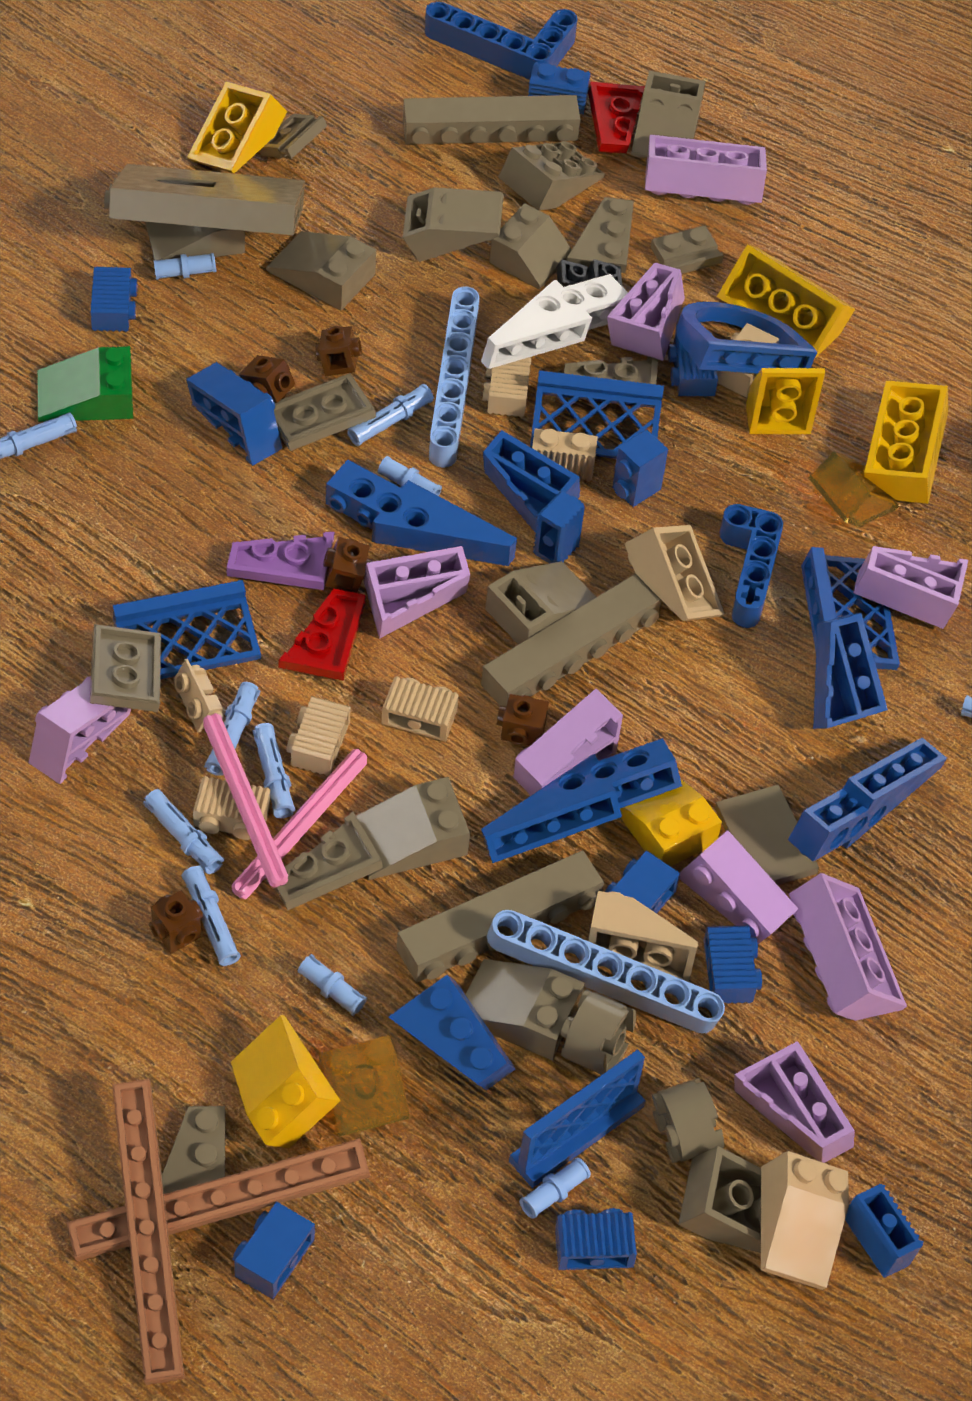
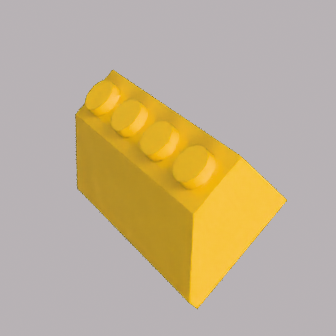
[716,244,855,358]
[864,381,948,504]

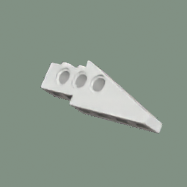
[481,274,628,369]

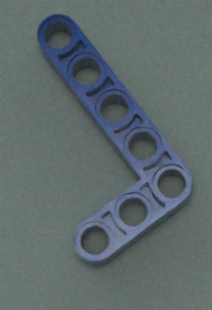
[425,2,578,80]

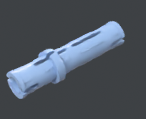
[347,384,434,446]
[0,413,77,459]
[204,682,261,776]
[252,723,295,818]
[143,789,224,874]
[181,866,241,966]

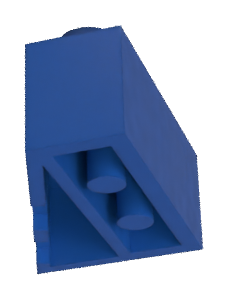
[186,362,283,466]
[483,430,580,533]
[813,613,888,729]
[389,975,516,1090]

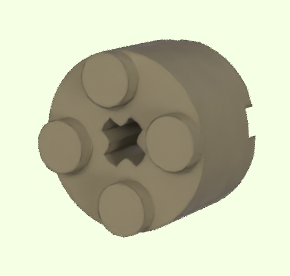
[561,990,636,1074]
[652,1078,724,1163]

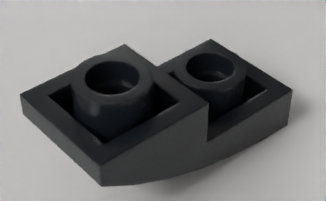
[556,259,622,287]

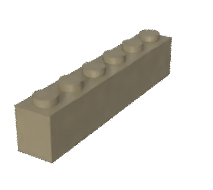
[403,95,580,144]
[481,574,662,706]
[397,850,604,983]

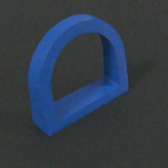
[675,302,817,374]

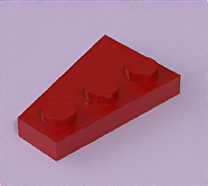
[588,82,645,154]
[278,589,366,681]

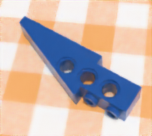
[326,459,517,566]
[481,738,682,863]
[788,738,947,862]

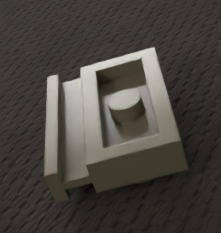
[260,114,327,159]
[651,225,724,274]

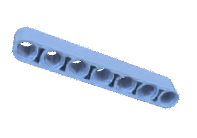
[429,286,479,468]
[487,910,725,1033]

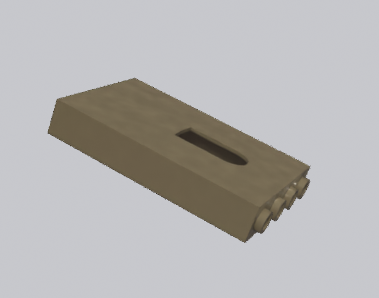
[104,164,305,235]

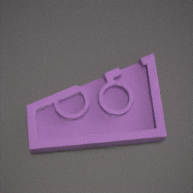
[227,531,335,590]

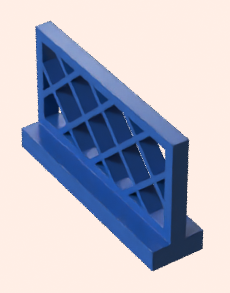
[530,370,664,459]
[801,547,900,670]
[113,580,261,679]
[509,1049,646,1188]

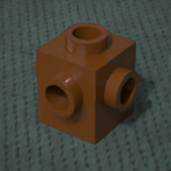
[315,326,362,376]
[239,355,295,403]
[323,537,372,593]
[496,694,549,746]
[149,890,203,954]

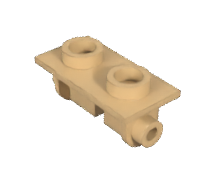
[173,659,225,732]

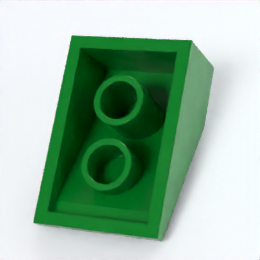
[37,346,133,422]

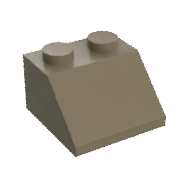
[489,203,572,290]

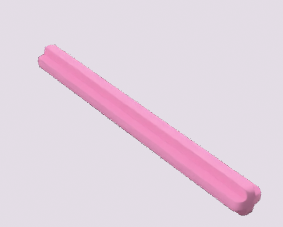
[203,713,288,888]
[232,749,367,900]

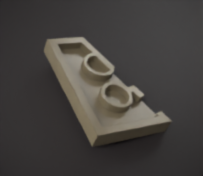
[567,197,634,273]
[564,356,658,384]
[275,812,383,911]
[162,1106,225,1194]

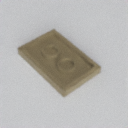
[274,373,376,451]
[90,624,161,712]
[715,785,819,885]

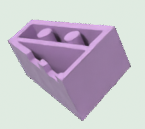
[679,830,798,944]

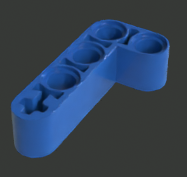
[720,504,783,628]

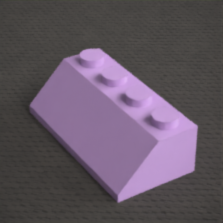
[645,135,767,205]
[789,873,907,1021]

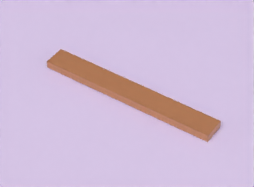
[112,1079,185,1385]
[66,1138,371,1261]

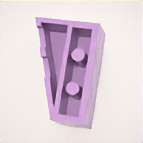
[607,263,685,361]
[364,546,470,639]
[853,546,968,629]
[29,676,131,784]
[513,688,623,795]
[734,1041,855,1163]

